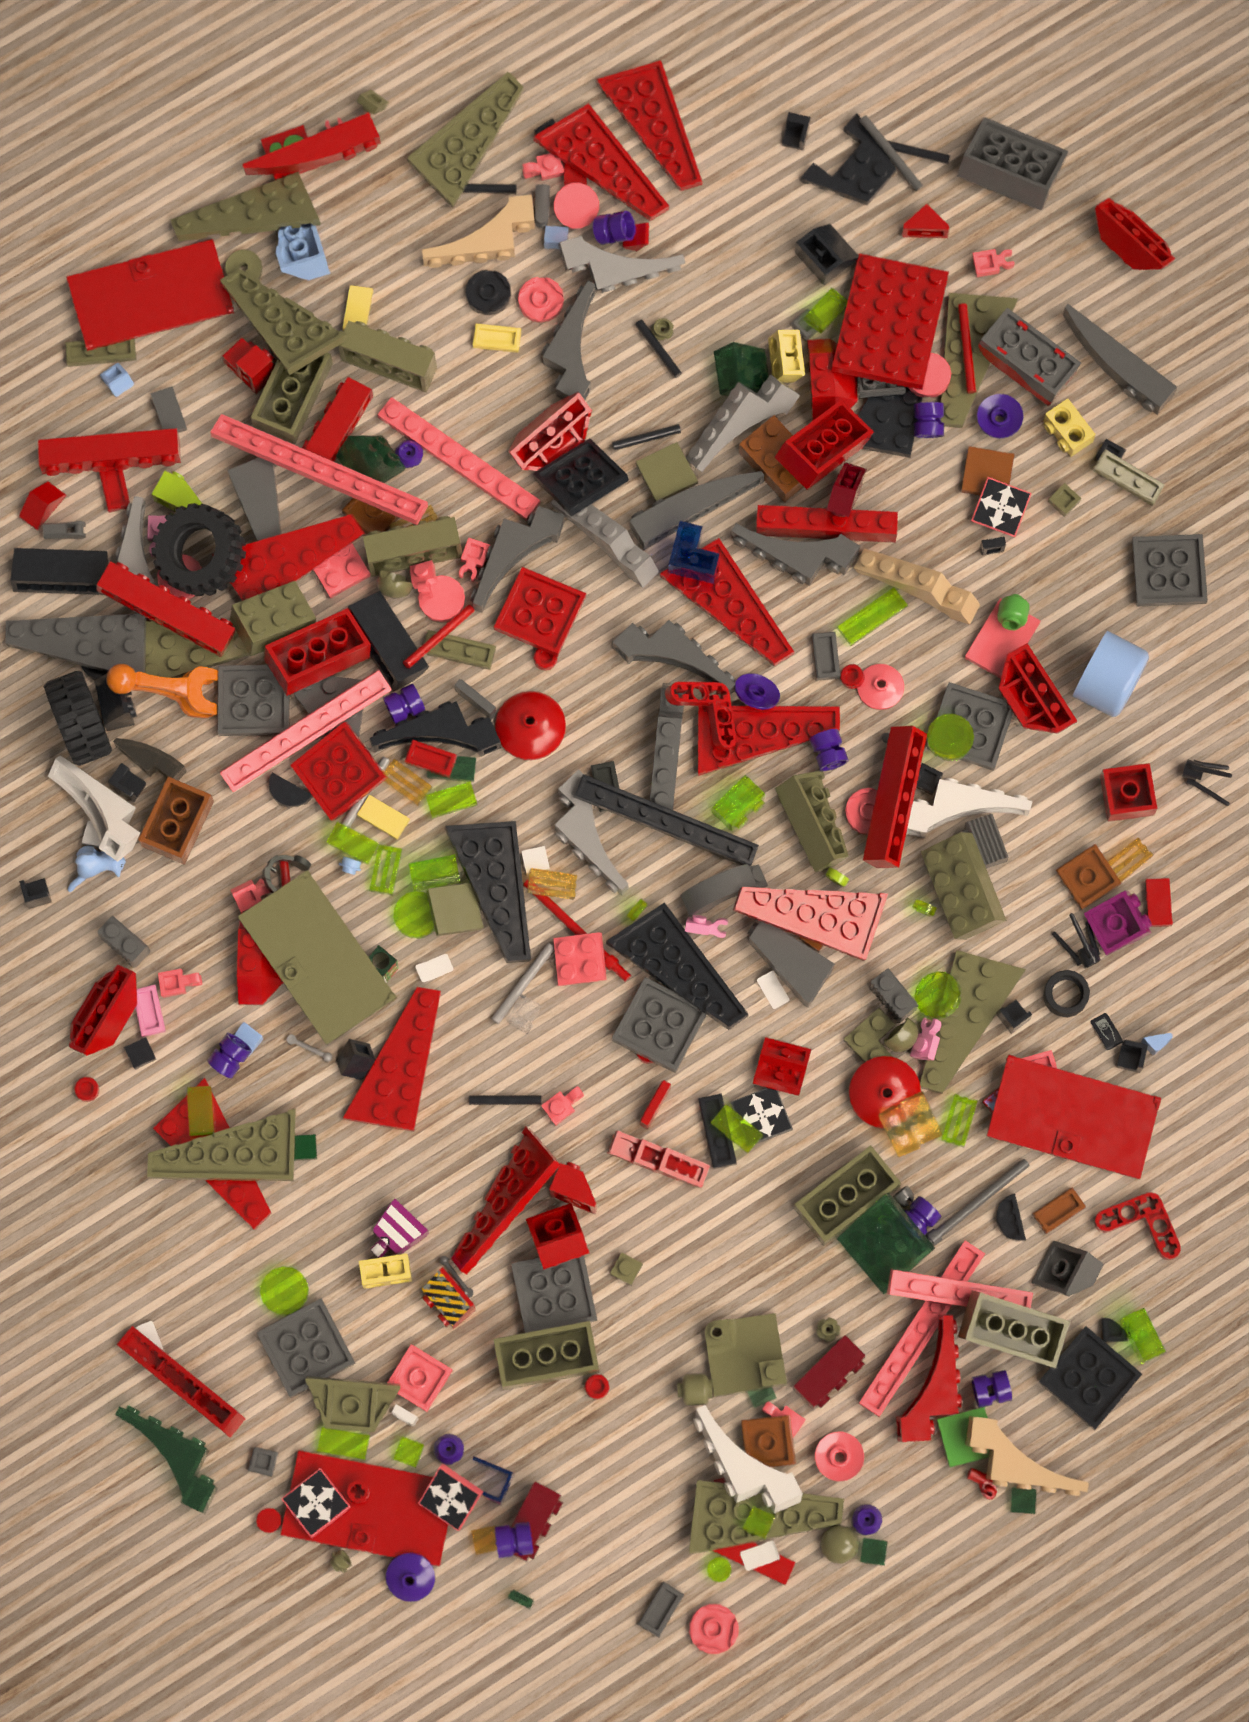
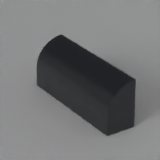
[10,548,108,595]
[348,591,429,692]

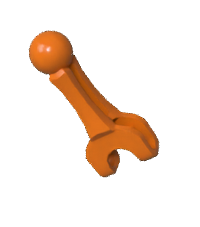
[106,664,218,718]

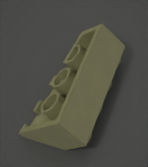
[775,771,849,872]

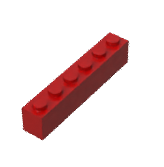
[38,428,181,476]
[756,505,898,543]
[97,561,235,657]
[863,725,927,868]

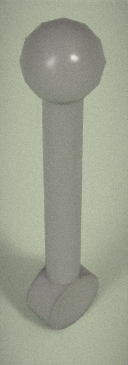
[287,1034,332,1062]

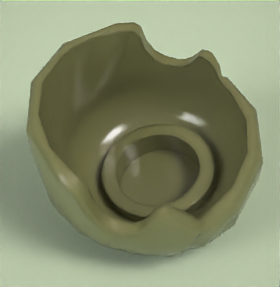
[377,570,413,599]
[884,1018,918,1052]
[820,1525,860,1564]

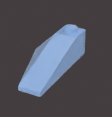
[276,223,330,280]

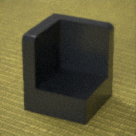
[782,112,811,151]
[108,763,147,802]
[19,878,52,909]
[997,1000,1032,1034]
[336,1039,375,1080]
[1116,1040,1148,1073]

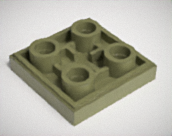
[636,442,698,502]
[426,883,483,936]

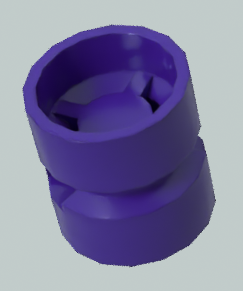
[593,211,636,245]
[914,402,944,438]
[383,683,426,724]
[810,729,849,771]
[207,1033,252,1078]
[896,1196,942,1242]
[971,1370,1012,1408]
[495,1522,534,1559]

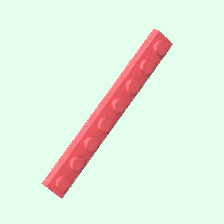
[378,397,540,521]
[220,669,392,792]
[859,1241,985,1417]

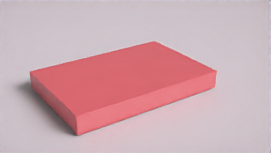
[965,598,1041,679]

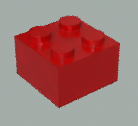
[1100,763,1158,822]
[526,1203,590,1269]

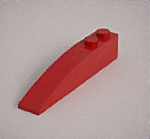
[242,112,381,175]
[117,1326,246,1438]

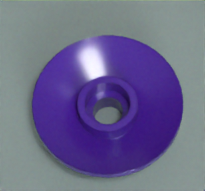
[977,394,1024,439]
[734,673,780,710]
[386,1553,435,1602]

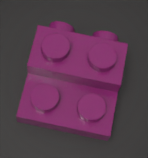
[1084,890,1152,955]

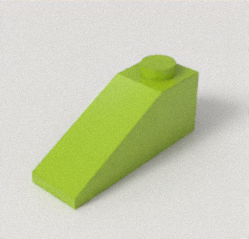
[152,471,203,512]

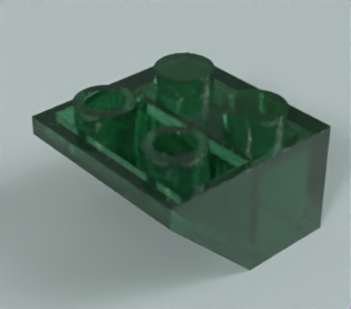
[713,342,769,396]
[336,435,406,483]

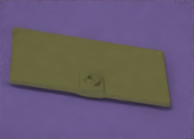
[238,870,397,1045]

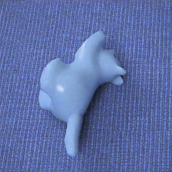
[68,846,126,892]

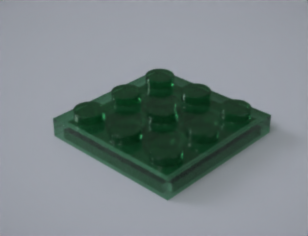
[837,1192,936,1295]

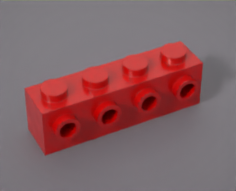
[302,377,373,462]

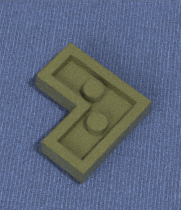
[844,1007,895,1062]

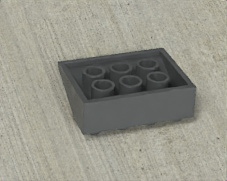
[957,117,1069,211]

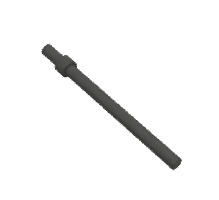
[912,1159,1030,1256]

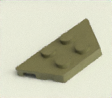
[306,1376,401,1432]

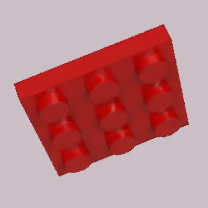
[494,567,586,657]
[290,721,388,821]

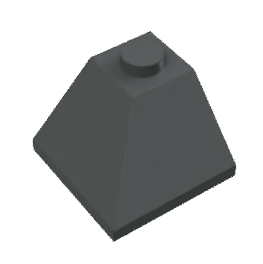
[1032,1241,1104,1297]

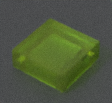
[393,1436,425,1468]
[743,1506,775,1540]

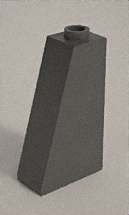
[228,457,282,541]
[748,921,835,1008]

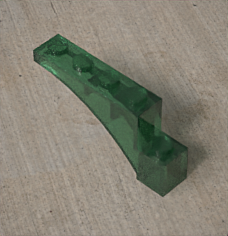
[115,1405,218,1515]

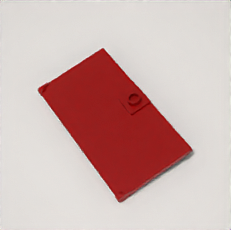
[66,239,235,351]
[986,1054,1161,1180]
[280,1450,449,1567]

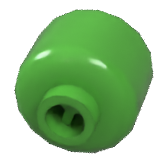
[997,594,1030,630]

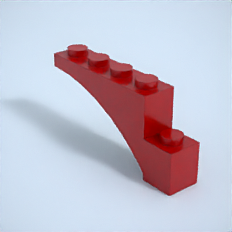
[896,1314,962,1442]

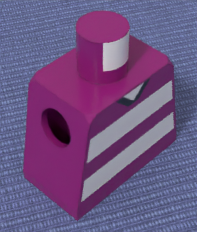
[370,1199,429,1258]

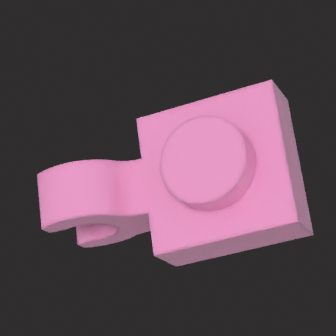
[685,915,728,938]

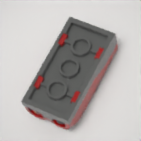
[978,308,1081,406]

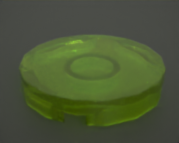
[927,714,974,761]
[393,891,435,939]
[914,971,961,1019]
[260,1266,309,1316]

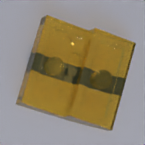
[879,1091,943,1157]

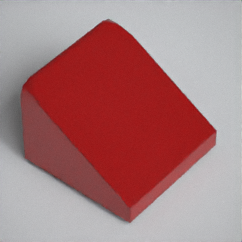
[622,222,649,251]

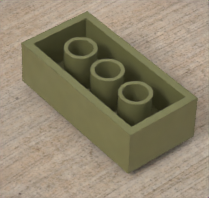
[338,321,437,393]
[251,353,333,444]
[363,516,462,577]
[921,832,1007,940]
[794,1145,901,1246]
[957,1290,1070,1368]
[494,1321,599,1390]

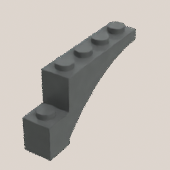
[541,281,596,400]
[470,506,565,613]
[731,523,860,586]
[612,620,736,695]
[650,683,685,810]

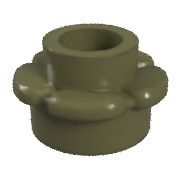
[651,318,674,340]
[816,1318,840,1342]
[330,1549,352,1573]

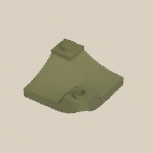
[705,1313,787,1397]

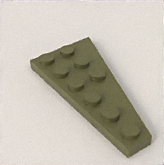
[407,71,524,208]
[170,172,321,241]
[220,268,349,375]
[940,293,1018,428]
[145,621,249,678]
[920,950,1026,1094]
[147,1108,296,1181]
[688,1480,844,1555]

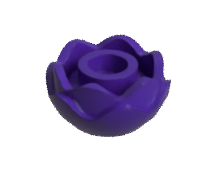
[394,440,423,468]
[434,1434,464,1465]
[851,1504,883,1535]

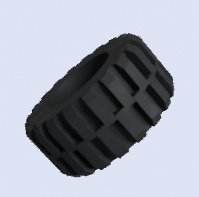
[151,503,246,596]
[43,671,112,766]

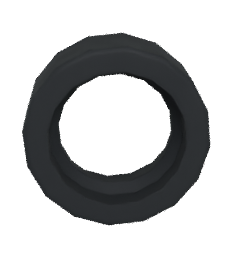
[1043,970,1090,1018]

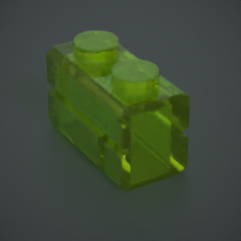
[712,775,765,831]
[408,854,461,892]
[1120,1308,1166,1365]

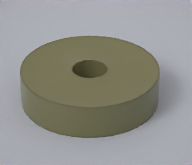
[225,250,263,280]

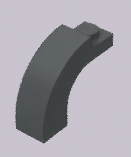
[681,864,768,916]

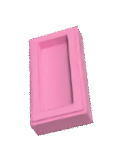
[136,985,166,1037]

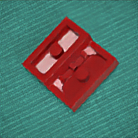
[753,1037,812,1096]

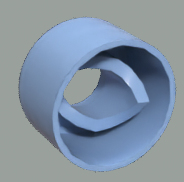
[1073,631,1149,717]

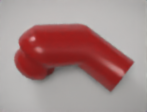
[967,1467,997,1500]

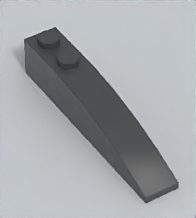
[1063,304,1177,415]
[630,471,764,550]

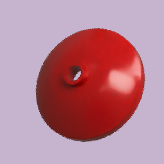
[495,691,566,760]
[849,1056,921,1128]

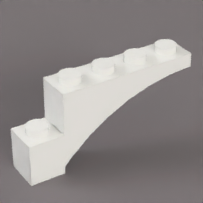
[48,755,140,862]
[906,778,1032,838]
[693,1405,802,1513]

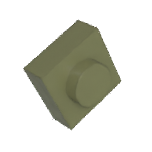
[357,89,389,115]
[1048,483,1082,517]
[610,1253,643,1286]

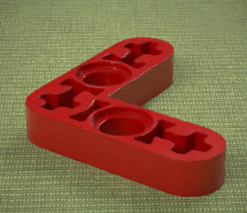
[665,681,736,751]
[1094,1192,1181,1260]

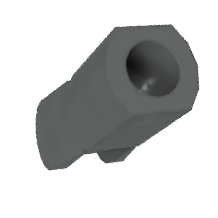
[534,184,550,228]
[43,521,86,539]

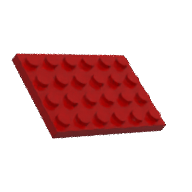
[832,253,949,390]

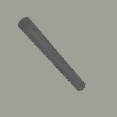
[859,115,923,191]

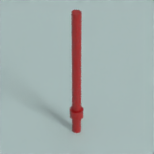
[523,878,631,982]

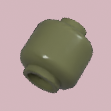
[677,1373,712,1406]

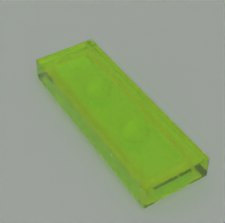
[837,587,908,647]

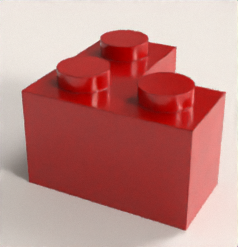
[222,338,275,394]

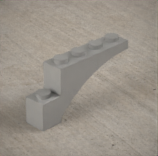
[558,236,685,293]
[686,375,800,472]
[115,496,157,621]
[551,500,659,588]
[555,769,629,895]

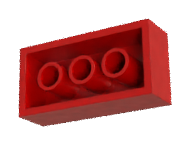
[774,400,874,490]
[264,608,371,696]

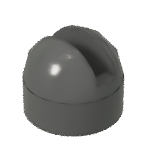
[892,1185,914,1207]

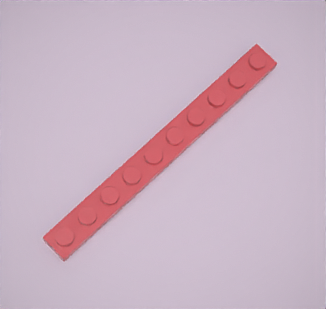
[210,414,428,525]

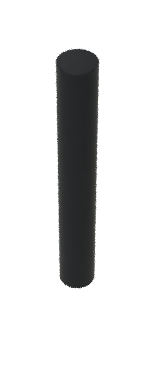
[887,140,950,164]
[463,184,517,193]
[635,319,682,378]
[612,424,681,451]
[469,1095,542,1105]

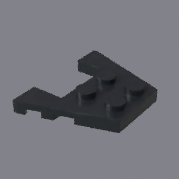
[801,113,896,206]

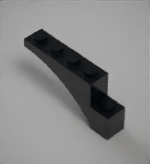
[370,701,501,757]

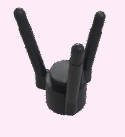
[1182,759,1232,806]
[1052,913,1101,969]

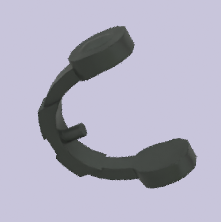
[262,855,311,893]

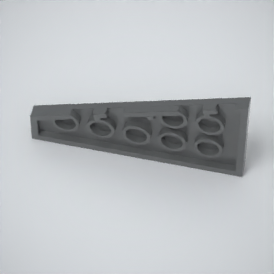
[5,614,146,673]

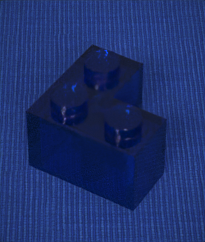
[668,521,720,584]

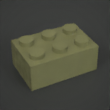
[230,581,316,656]

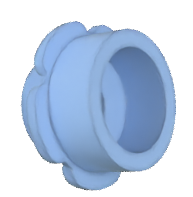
[339,856,361,875]

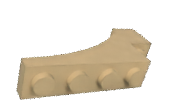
[422,195,535,268]
[854,548,980,625]
[966,1416,1089,1496]

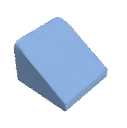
[544,226,569,249]
[99,363,134,397]
[235,1022,263,1058]
[1141,1033,1173,1055]

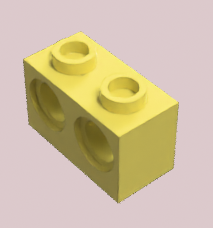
[768,330,805,383]
[1043,399,1096,457]
[359,1254,412,1289]

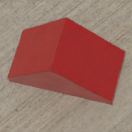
[902,203,949,238]
[19,481,67,531]

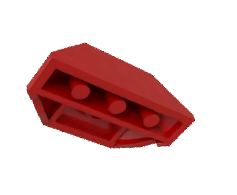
[1095,198,1175,270]
[807,339,858,421]
[508,392,592,471]
[999,643,1077,734]
[237,911,283,1005]
[69,964,138,1056]

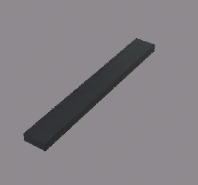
[574,774,759,866]

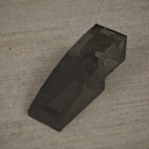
[113,738,187,781]

